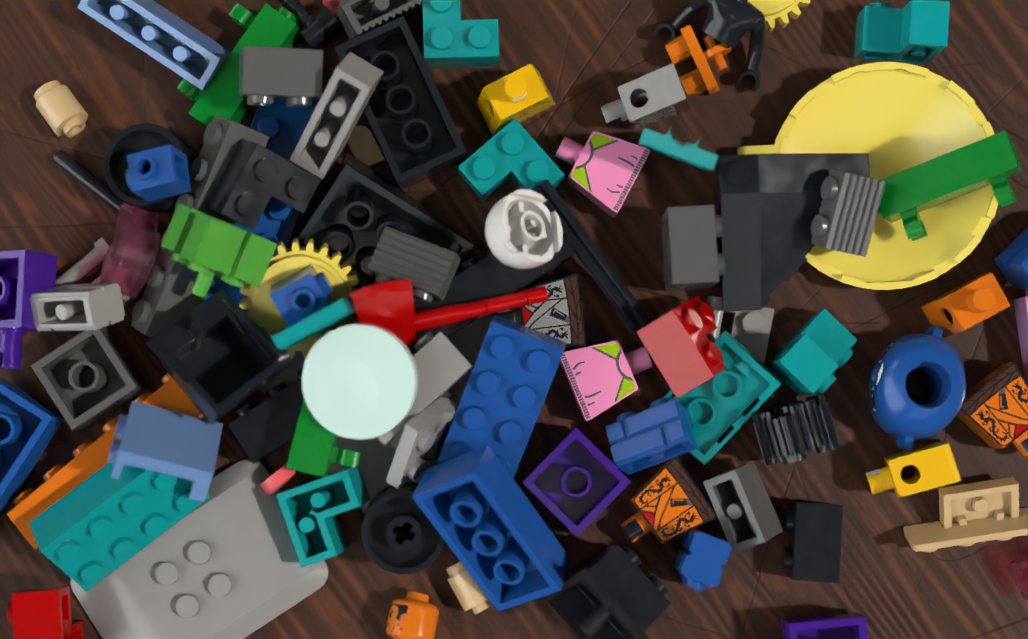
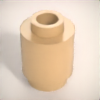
[34,80,88,137]
[446,561,493,614]

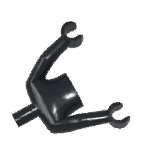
[654,0,766,92]

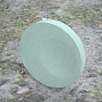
[302,323,418,439]

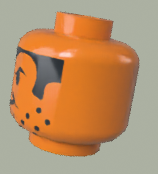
[386,591,439,639]

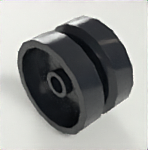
[103,123,197,214]
[361,481,445,575]

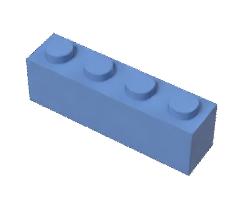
[77,0,231,91]

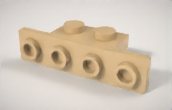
[904,477,1028,552]

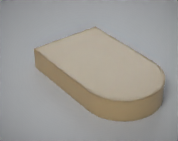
[347,125,384,167]

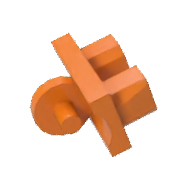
[665,25,732,97]

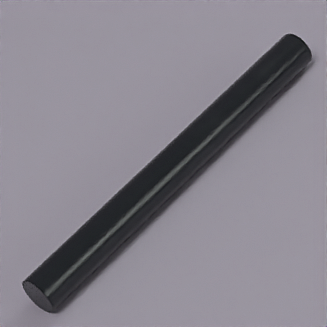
[52,149,165,248]

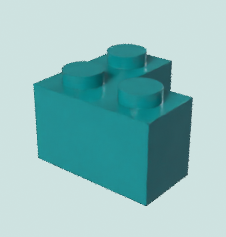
[422,0,500,69]
[854,0,950,65]
[458,118,565,202]
[767,308,858,396]
[276,466,370,568]

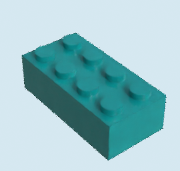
[29,462,211,592]

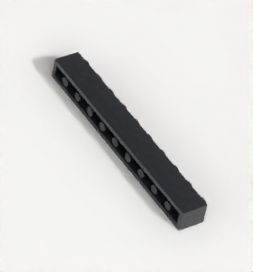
[228,238,574,464]

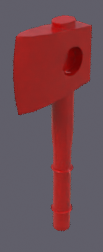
[350,280,548,348]

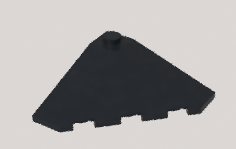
[288,153,474,289]
[716,153,870,312]

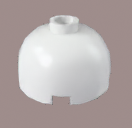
[484,189,563,269]

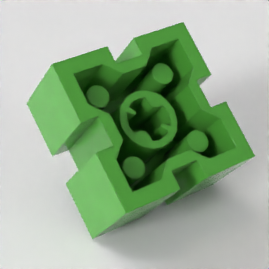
[161,203,277,298]

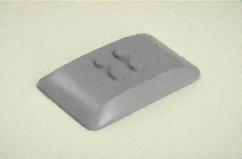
[70,459,329,639]

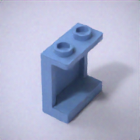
[107,401,223,502]

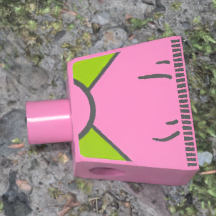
[555,131,651,218]
[560,340,653,421]

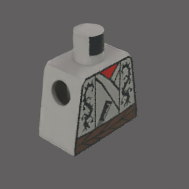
[601,63,690,129]
[498,274,587,348]

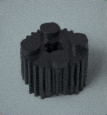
[752,394,839,465]

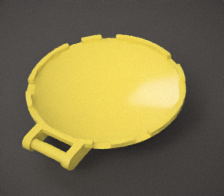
[737,62,998,290]

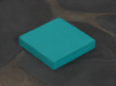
[272,297,356,350]

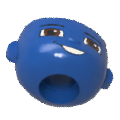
[868,325,966,451]

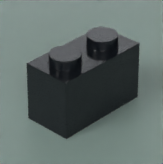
[781,501,843,583]

